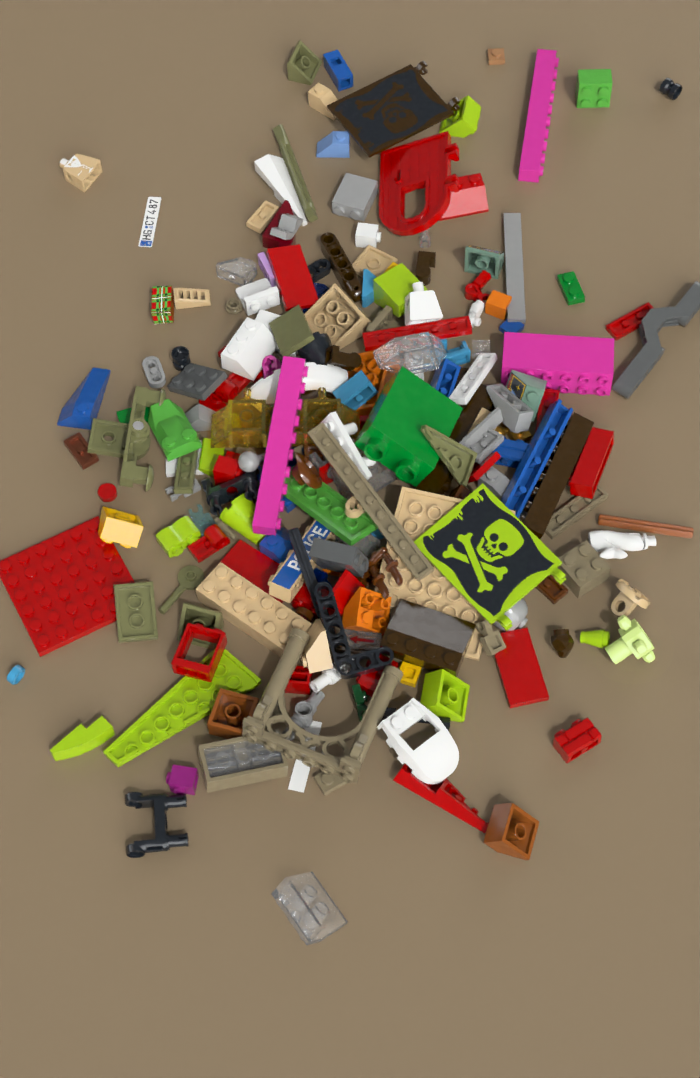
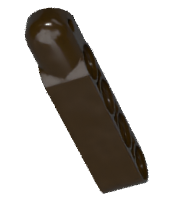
[321,232,362,303]

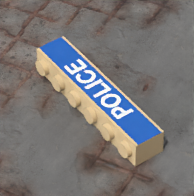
[268,519,338,603]

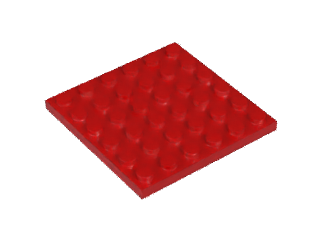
[0,516,135,657]

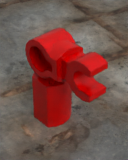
[464,270,491,308]

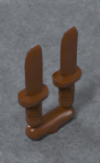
[368,546,403,600]

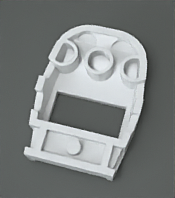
[377,698,459,784]

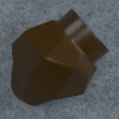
[551,629,574,658]

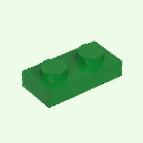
[557,271,585,306]

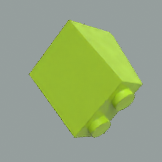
[373,263,428,317]

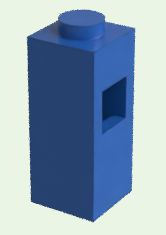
[323,50,353,92]

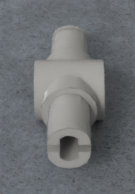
[282,691,325,741]

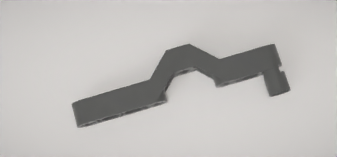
[612,281,700,399]

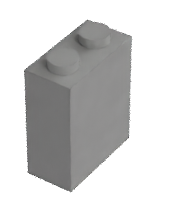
[332,173,378,222]

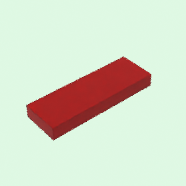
[605,302,654,341]

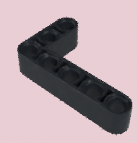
[314,582,394,680]

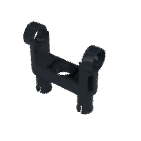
[201,468,259,515]
[125,792,189,858]

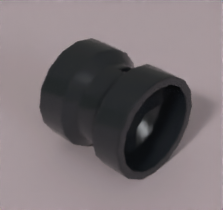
[659,78,683,100]
[171,346,191,371]

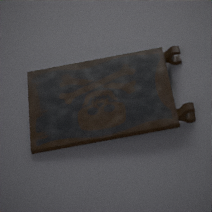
[327,61,460,158]

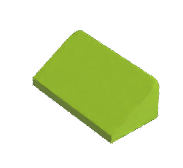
[198,438,225,477]

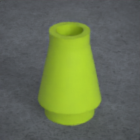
[580,629,610,649]

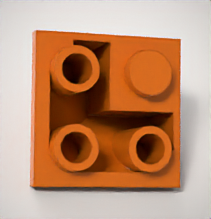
[342,587,392,636]

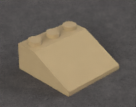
[304,283,372,350]

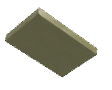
[269,305,315,356]
[114,581,158,643]

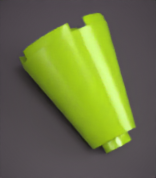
[219,493,266,546]

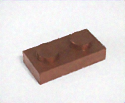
[64,432,99,470]

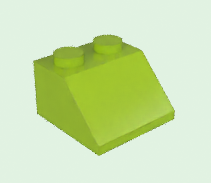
[439,95,481,138]
[420,669,470,722]

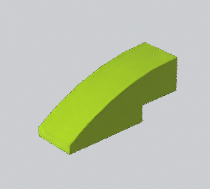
[50,716,115,761]

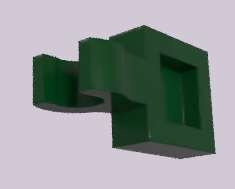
[352,684,368,722]

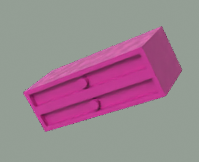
[501,332,614,396]

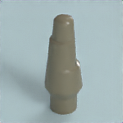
[213,516,237,539]

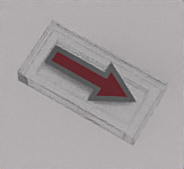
[339,629,382,652]

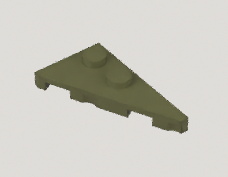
[421,425,478,487]

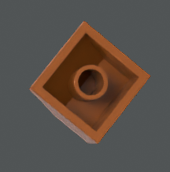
[207,688,259,739]
[483,803,539,860]

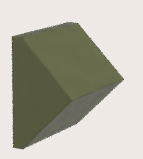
[287,40,322,85]
[177,602,224,650]

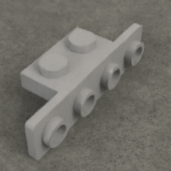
[459,407,504,464]

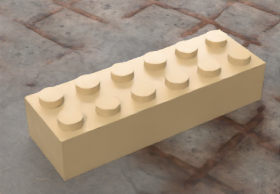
[196,562,312,658]

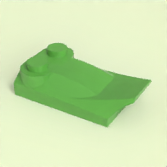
[148,399,202,462]

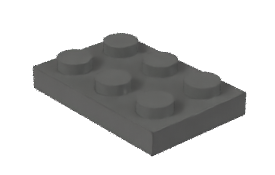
[167,363,228,401]

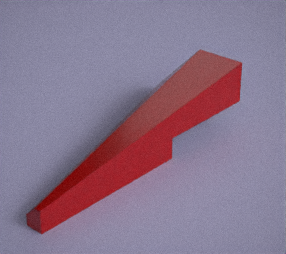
[393,764,489,833]

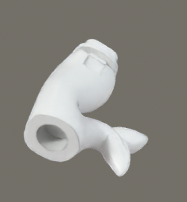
[588,530,656,559]

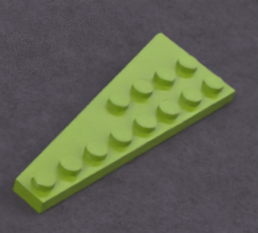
[103,648,262,768]

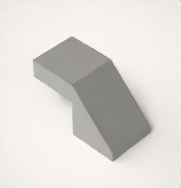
[270,213,303,240]

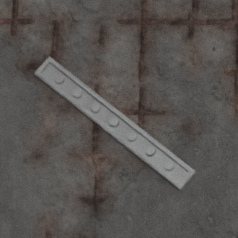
[503,213,526,323]

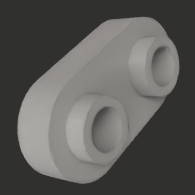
[142,356,166,389]

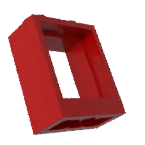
[171,623,227,683]

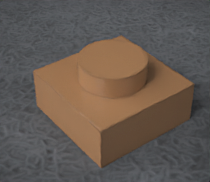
[487,48,505,65]

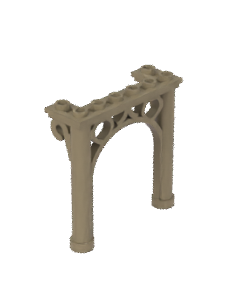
[242,628,403,784]

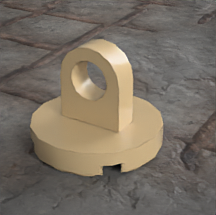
[611,579,650,617]

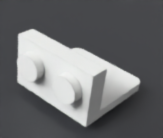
[235,278,280,316]

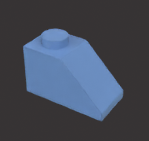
[316,131,350,158]

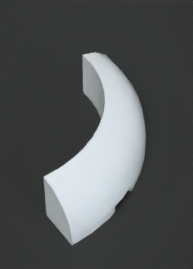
[246,362,348,412]

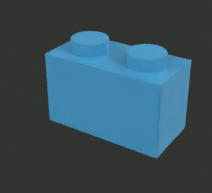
[332,370,379,415]

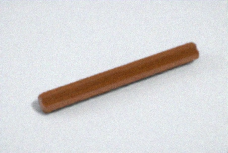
[598,514,694,538]

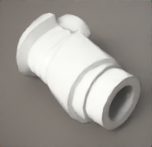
[468,300,485,327]

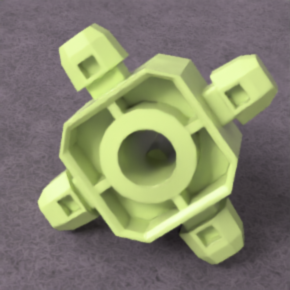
[605,615,655,664]

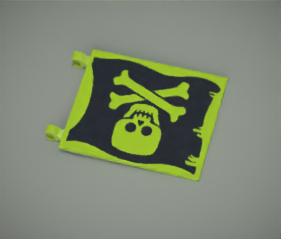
[414,483,566,631]

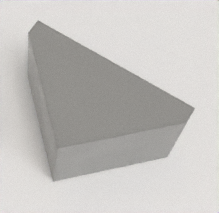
[185,404,219,431]

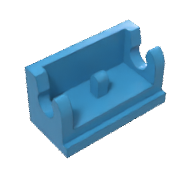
[430,340,471,369]

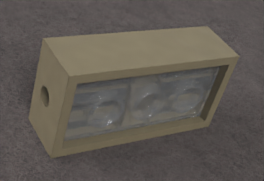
[198,729,289,793]

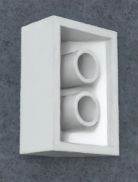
[221,317,278,381]

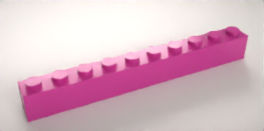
[518,49,559,183]
[252,356,309,536]

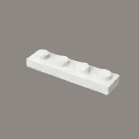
[449,353,498,405]

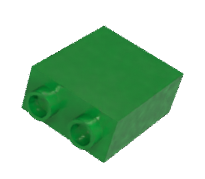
[354,366,463,487]

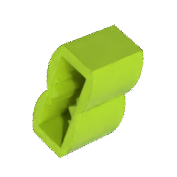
[156,516,201,558]

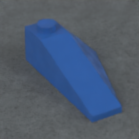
[57,368,111,430]

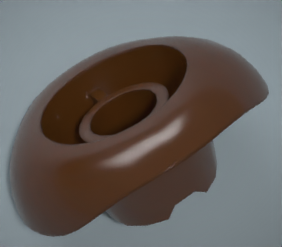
[291,452,322,489]

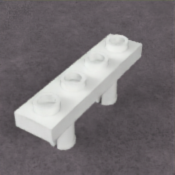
[321,411,376,480]

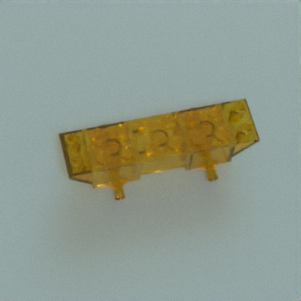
[211,387,360,448]

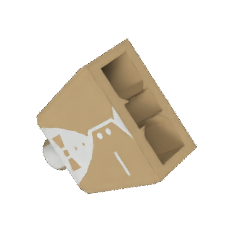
[59,154,103,192]

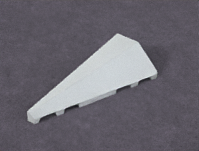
[254,154,307,226]

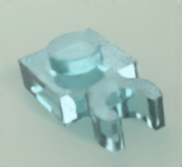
[188,504,216,537]

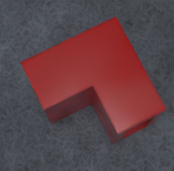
[285,666,313,695]

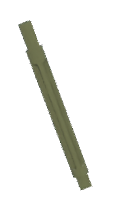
[273,124,318,223]

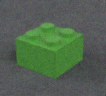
[575,69,613,108]

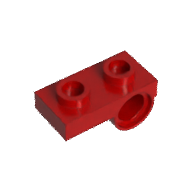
[214,372,251,404]
[187,524,230,563]

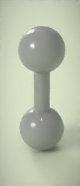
[238,451,266,472]

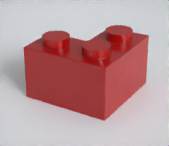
[213,450,245,493]

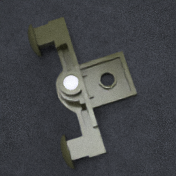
[87,386,166,492]

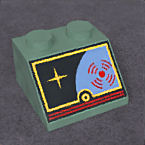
[464,245,504,279]
[506,370,547,422]

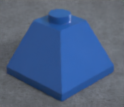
[259,527,293,564]

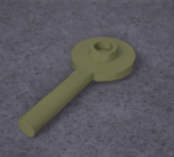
[158,565,205,615]

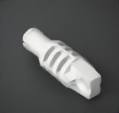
[310,654,353,693]

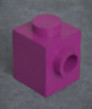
[166,765,199,795]

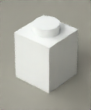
[355,222,381,248]

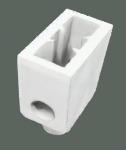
[405,282,443,326]

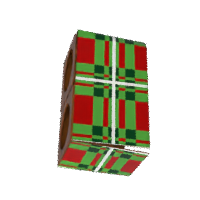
[151,286,174,324]

